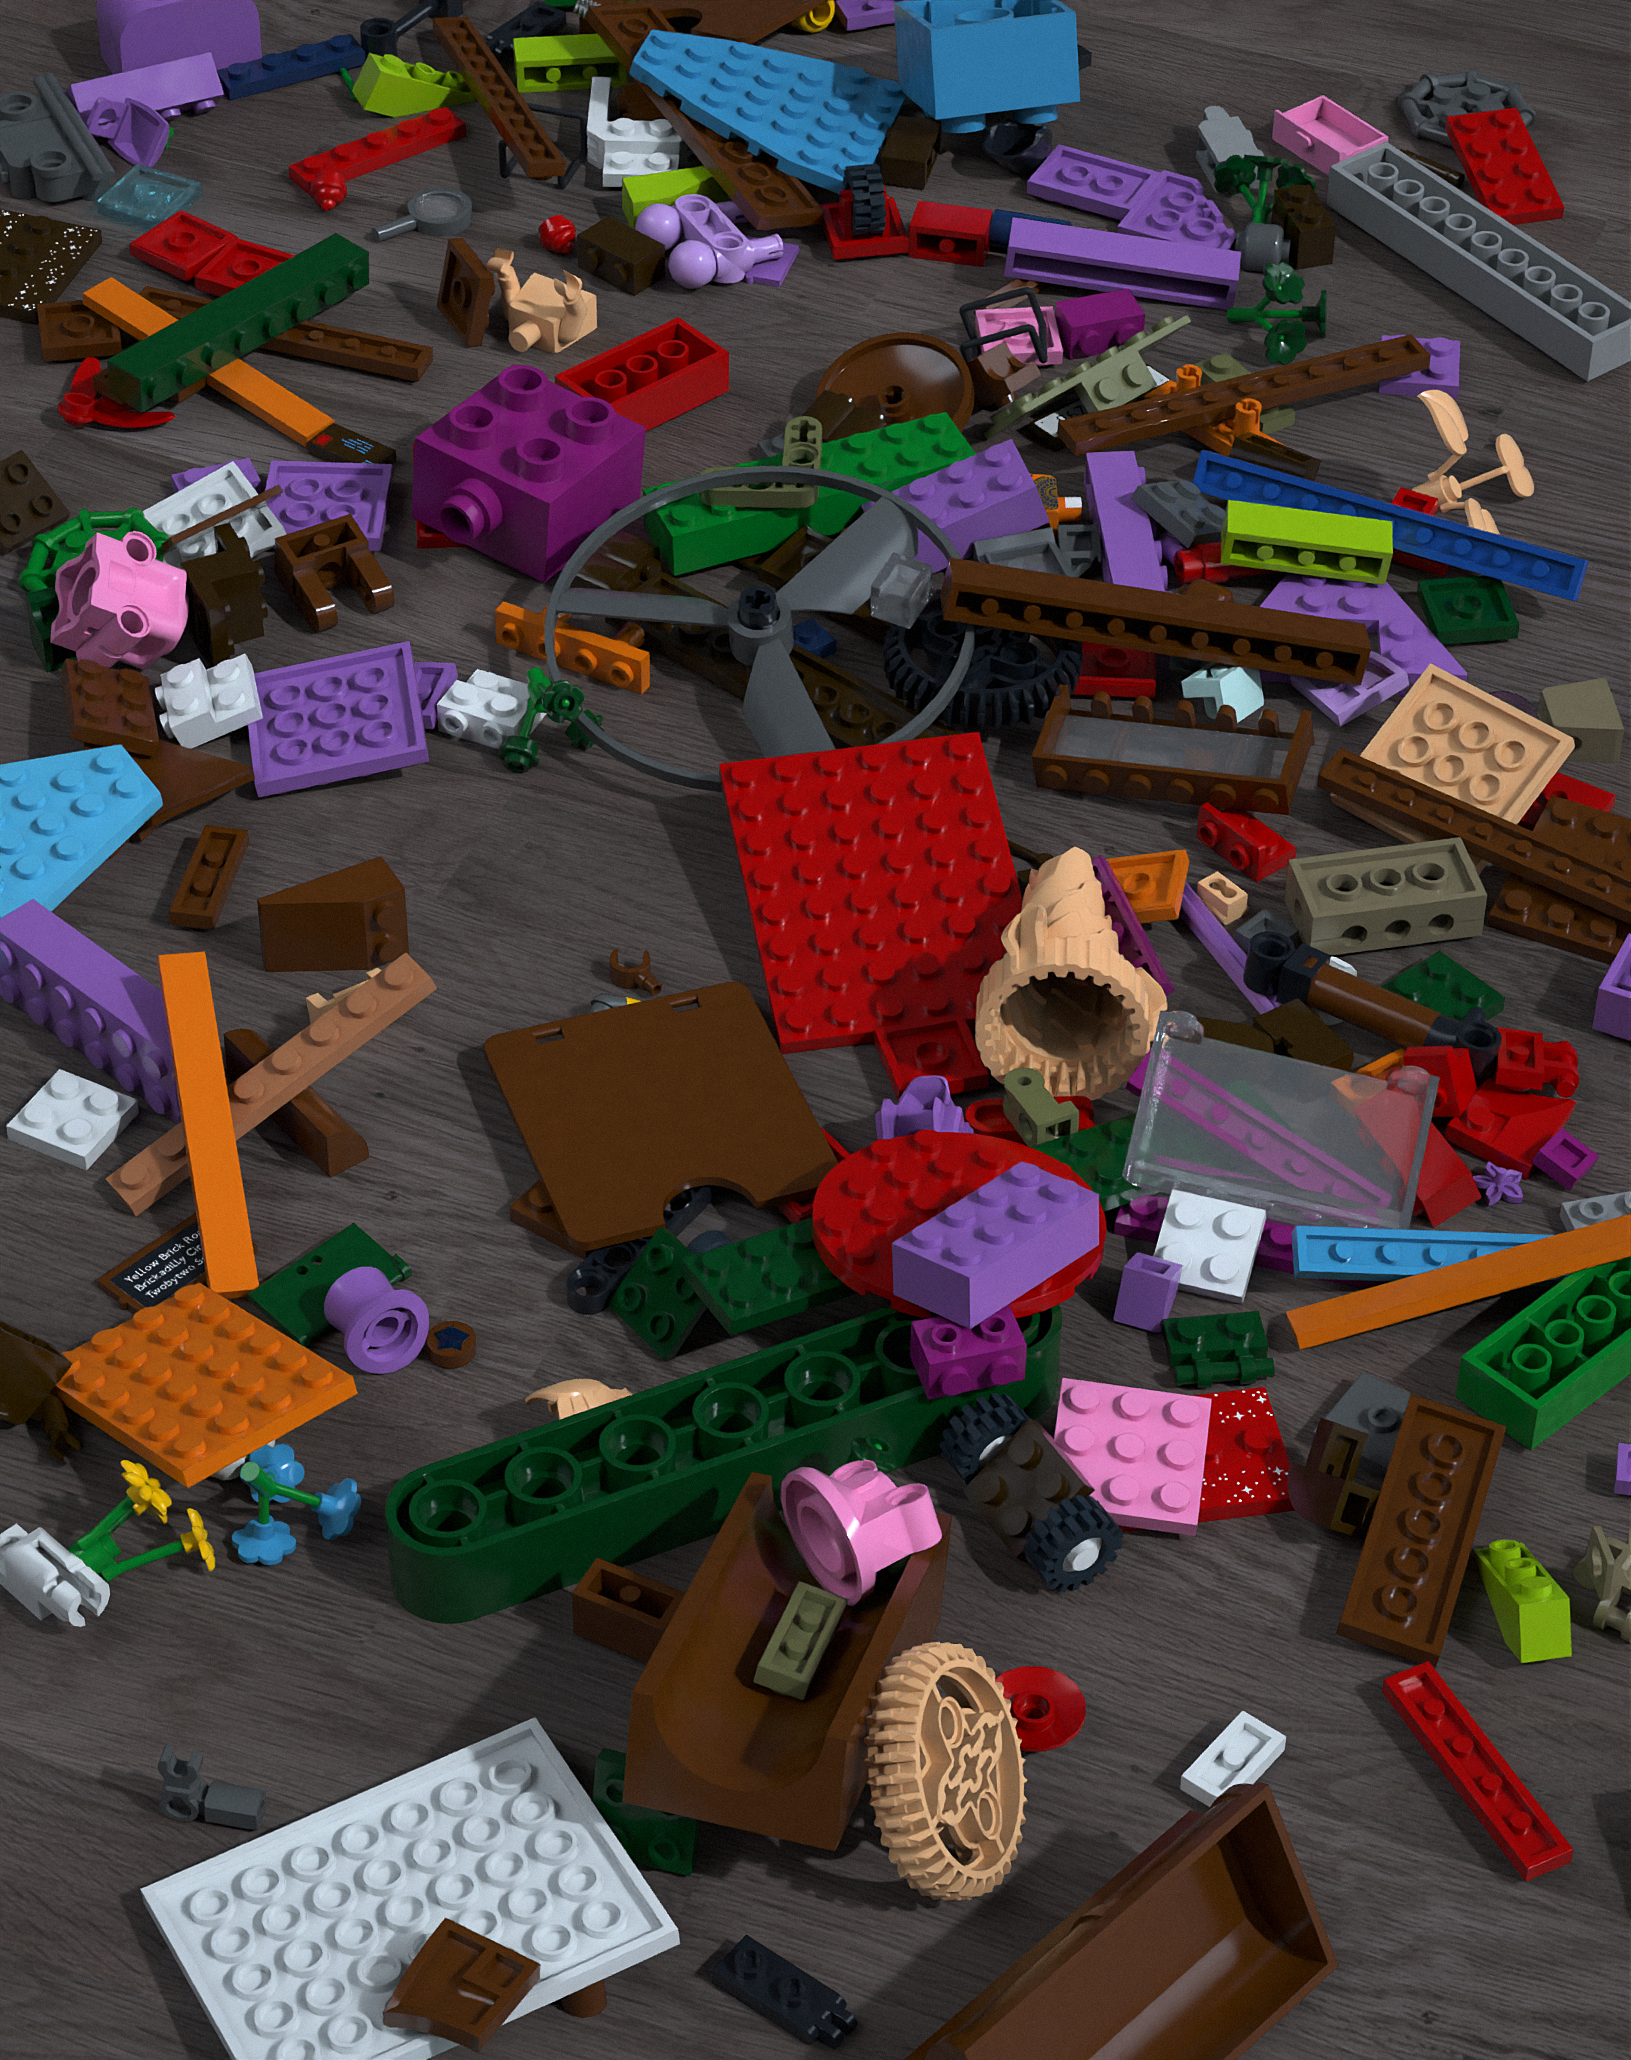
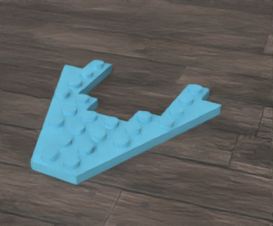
[0,744,163,919]

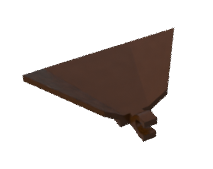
[84,740,255,859]

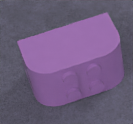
[96,0,262,75]

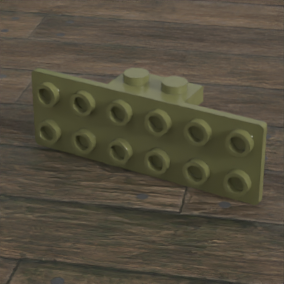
[983,314,1191,440]

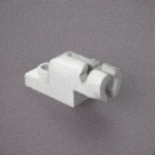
[0,1523,110,1627]

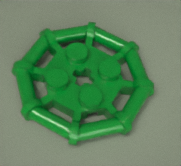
[18,507,169,592]

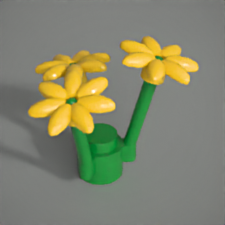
[68,1460,215,1583]

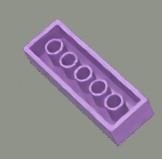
[0,899,182,1124]

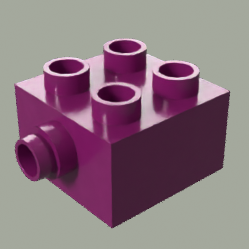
[412,364,646,583]

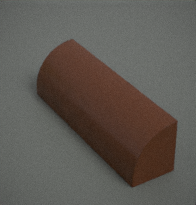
[223,1029,369,1178]

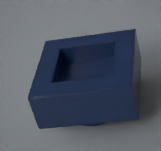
[792,618,836,658]

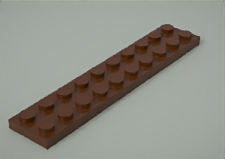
[586,3,825,231]

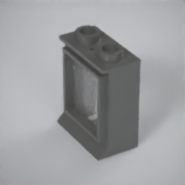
[973,527,1075,577]

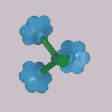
[232,1443,361,1565]

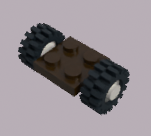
[940,1393,1123,1592]

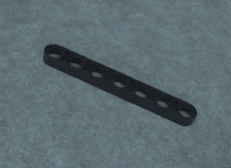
[567,1185,726,1315]

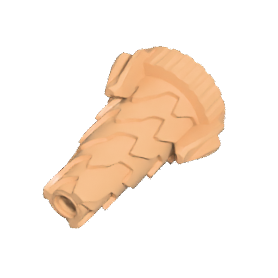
[975,847,1168,1101]

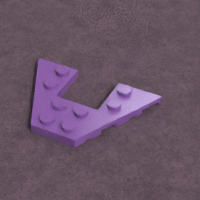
[1259,572,1467,687]

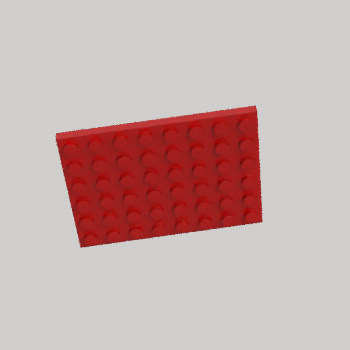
[719,732,1023,1054]

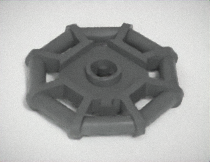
[1397,68,1536,147]

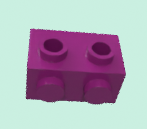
[910,1304,1027,1399]

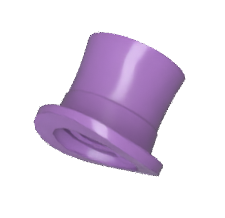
[324,1266,429,1374]

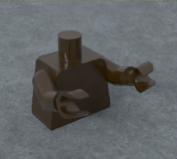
[0,1320,83,1467]

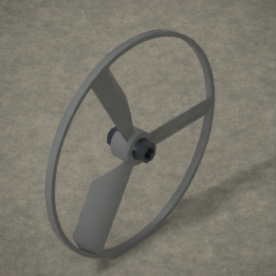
[544,466,976,792]

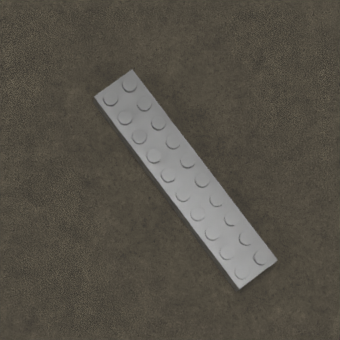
[1326,142,1631,382]

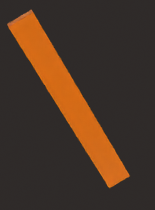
[83,277,335,448]
[157,952,259,1299]
[1286,1214,1631,1350]

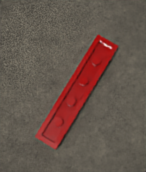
[289,107,466,195]
[1382,1661,1573,1882]

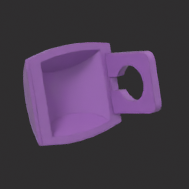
[86,97,170,170]

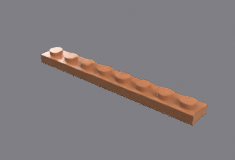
[105,952,437,1216]

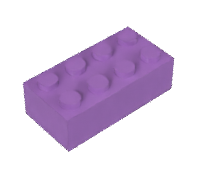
[861,439,1050,580]
[892,1161,1099,1329]

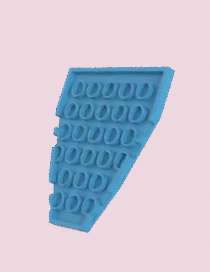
[629,30,907,194]

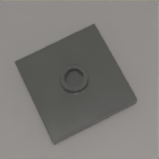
[1312,1372,1410,1479]

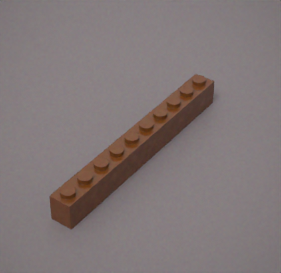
[940,557,1372,685]

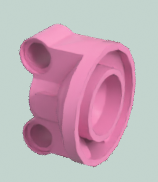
[781,1460,942,1606]

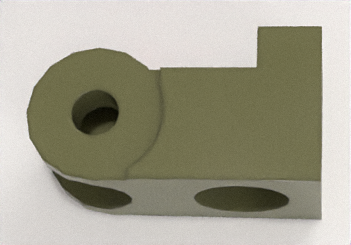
[1003,1067,1079,1147]

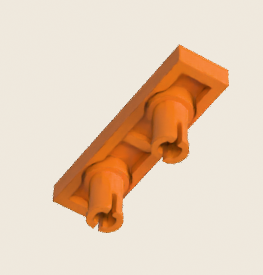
[1144,364,1285,457]
[495,601,650,695]

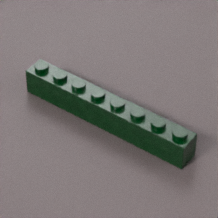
[107,233,369,412]

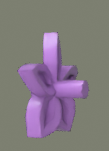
[1473,1162,1523,1206]

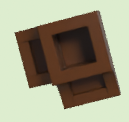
[966,341,1041,410]

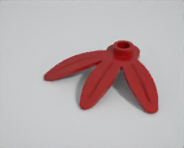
[57,357,175,428]

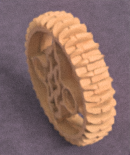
[863,1642,1028,1902]

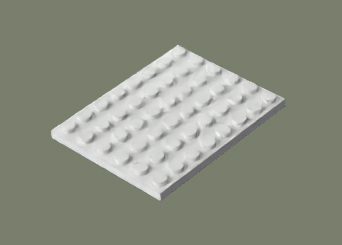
[141,1717,680,2060]

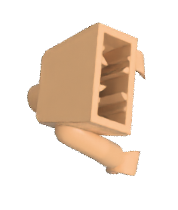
[487,248,597,354]

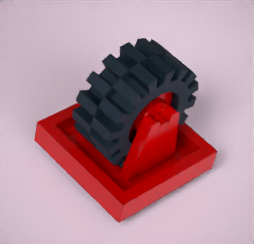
[820,163,909,260]

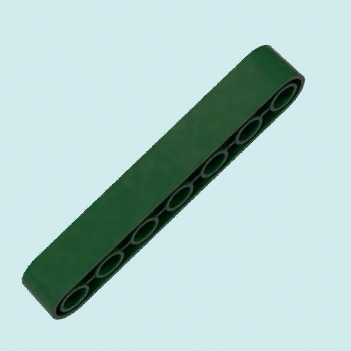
[385,1304,1062,1624]

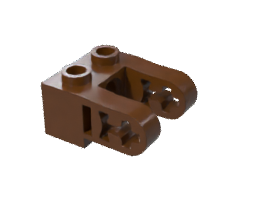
[274,514,395,633]

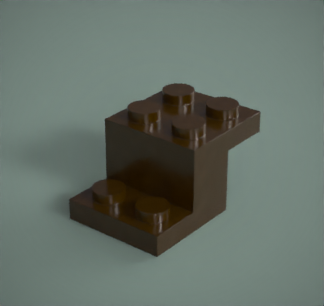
[180,522,268,668]

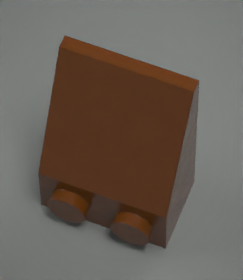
[257,856,409,972]

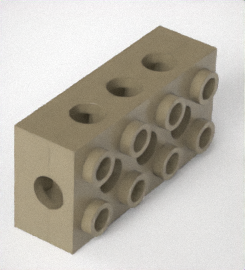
[1285,837,1487,956]

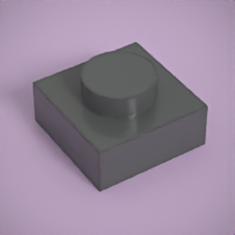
[1235,909,1299,952]

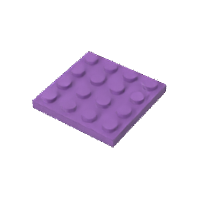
[248,641,429,797]

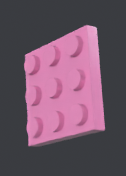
[1054,1378,1212,1536]

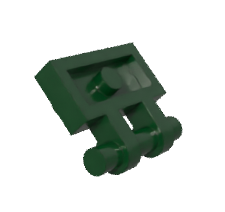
[1162,1311,1275,1389]

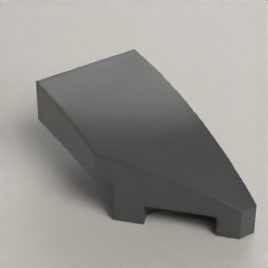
[1056,524,1101,579]

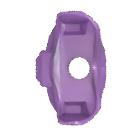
[875,1075,974,1140]

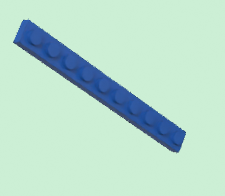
[1193,450,1589,601]

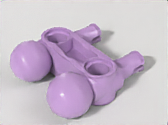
[635,194,784,289]

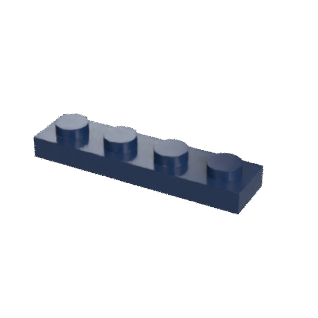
[217,34,366,101]

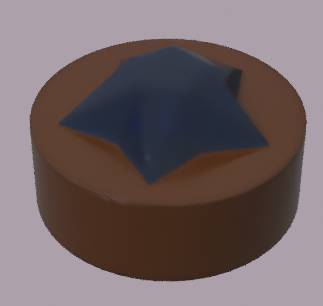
[427,1321,476,1368]

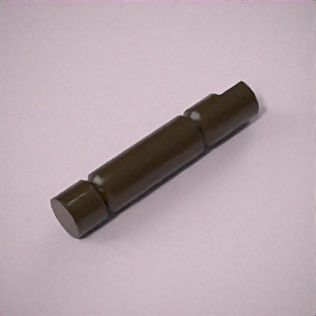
[1400,149,1465,188]

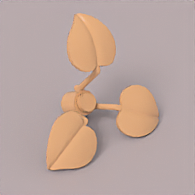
[1412,390,1534,535]

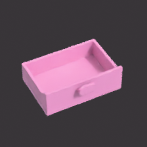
[1272,95,1388,176]

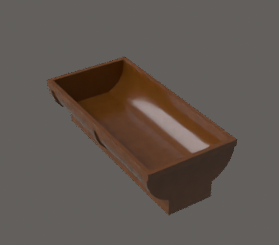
[904,1782,1339,2060]

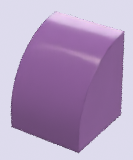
[1113,1252,1183,1333]

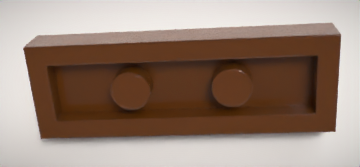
[169,825,249,930]

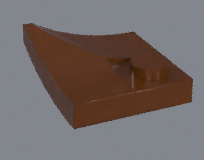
[383,1917,540,2053]

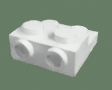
[155,654,263,749]
[437,669,547,749]

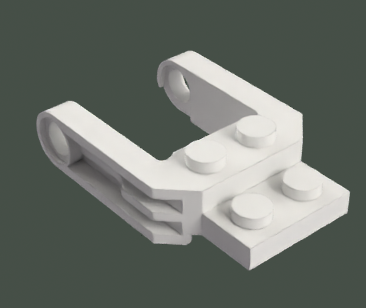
[587,77,699,187]

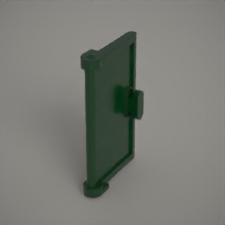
[246,1223,412,1348]

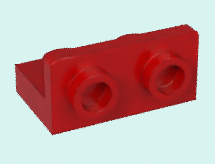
[1196,802,1296,883]

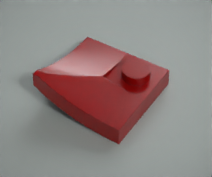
[1444,1078,1576,1181]

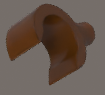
[609,949,662,996]

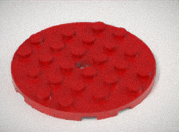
[811,1129,1106,1319]

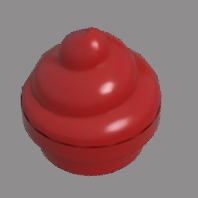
[309,171,348,211]
[538,215,576,255]

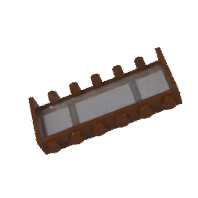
[1032,684,1315,816]

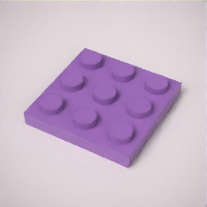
[265,461,393,551]

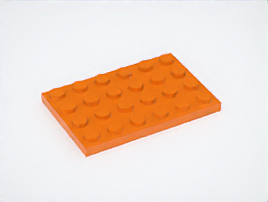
[50,1282,358,1488]

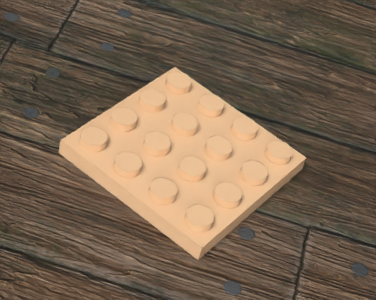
[1330,663,1575,876]

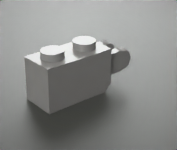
[1196,105,1264,194]

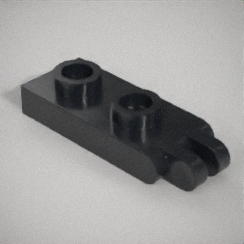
[486,1,567,62]
[712,1934,858,2049]

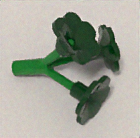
[1213,155,1316,224]
[1227,262,1327,365]

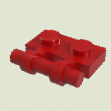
[1495,1027,1579,1098]

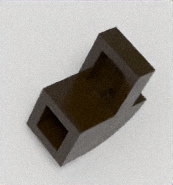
[1288,1418,1380,1540]

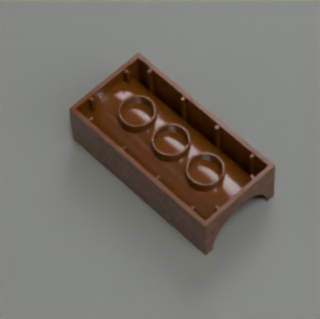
[622,1472,952,1851]

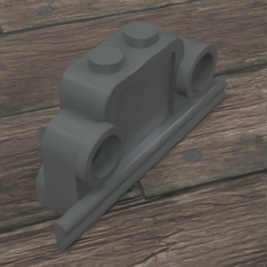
[0,73,115,202]

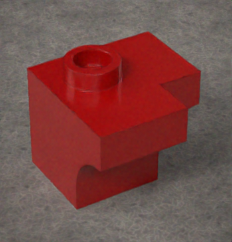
[1385,1046,1477,1117]

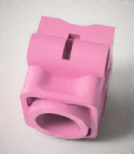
[50,531,189,670]

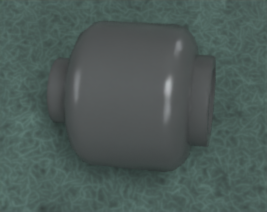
[1235,222,1291,273]

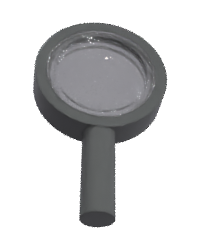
[372,188,473,242]

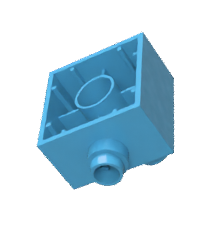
[893,0,1080,133]

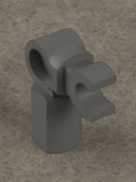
[158,1744,267,1831]

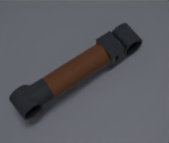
[1243,931,1502,1086]

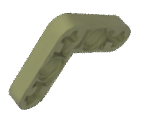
[699,416,822,508]

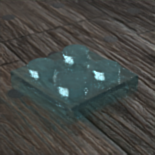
[97,164,203,230]

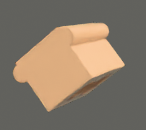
[1197,871,1250,925]

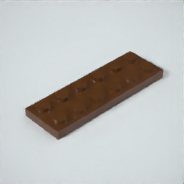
[1336,1394,1507,1668]

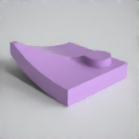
[1289,651,1409,727]

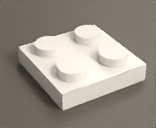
[6,1069,139,1171]
[1153,1189,1266,1305]

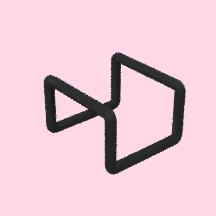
[498,103,588,189]
[959,287,1048,364]

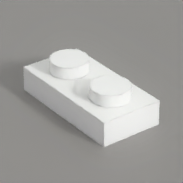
[1180,1710,1286,1807]

